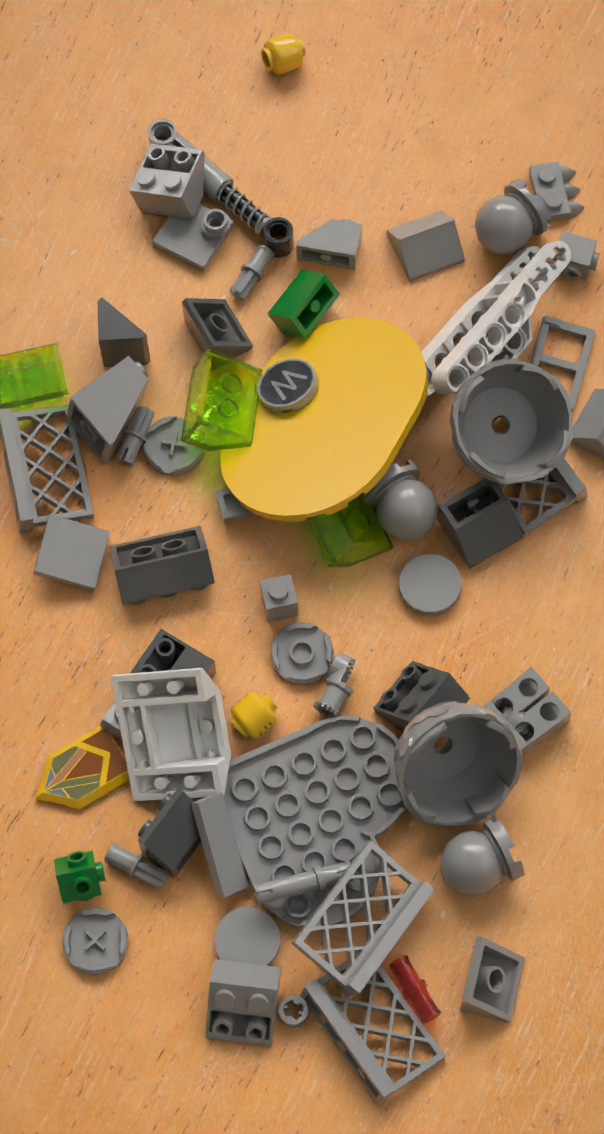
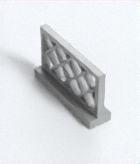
[0,405,94,533]
[483,416,588,535]
[291,840,435,997]
[300,953,446,1106]

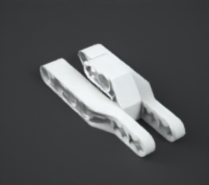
[422,241,571,396]

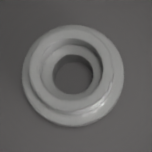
[201,209,231,238]

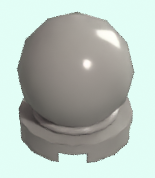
[474,179,552,255]
[361,460,438,540]
[440,816,525,897]

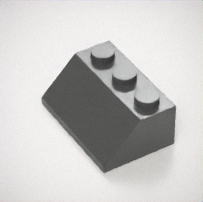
[109,526,215,605]

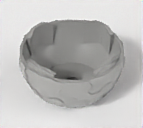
[449,358,573,485]
[393,701,523,826]

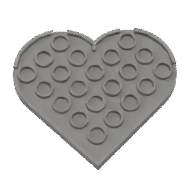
[223,715,406,928]

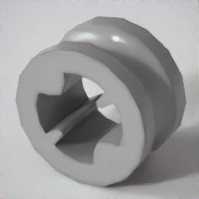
[278,995,309,1028]

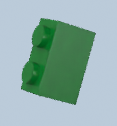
[267,269,340,339]

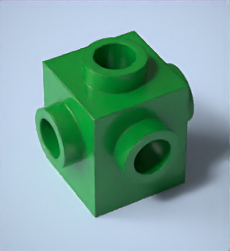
[54,850,106,904]

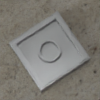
[152,204,234,271]
[33,514,109,591]

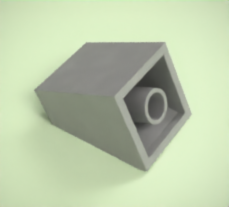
[66,356,148,464]

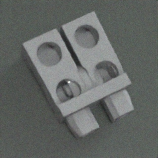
[484,667,571,755]

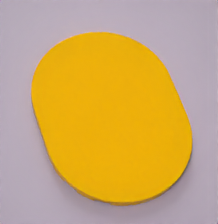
[220,318,429,522]

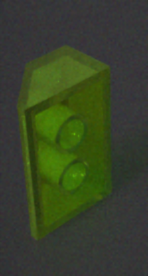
[0,343,69,410]
[181,348,262,451]
[307,494,394,567]

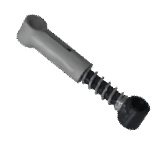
[148,119,294,258]

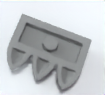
[529,162,584,222]

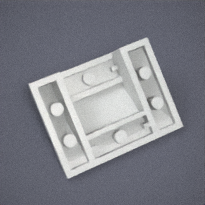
[111,668,231,801]

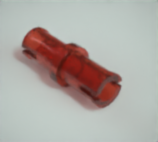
[389,955,441,1024]

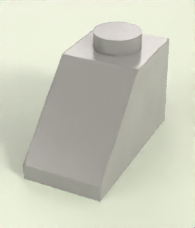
[296,219,362,270]

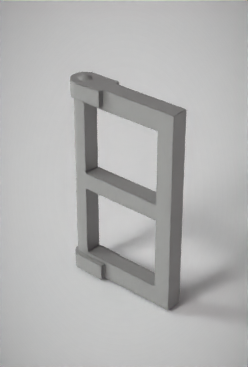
[530,316,596,412]

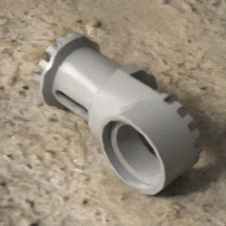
[313,652,356,718]

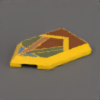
[35,726,130,810]

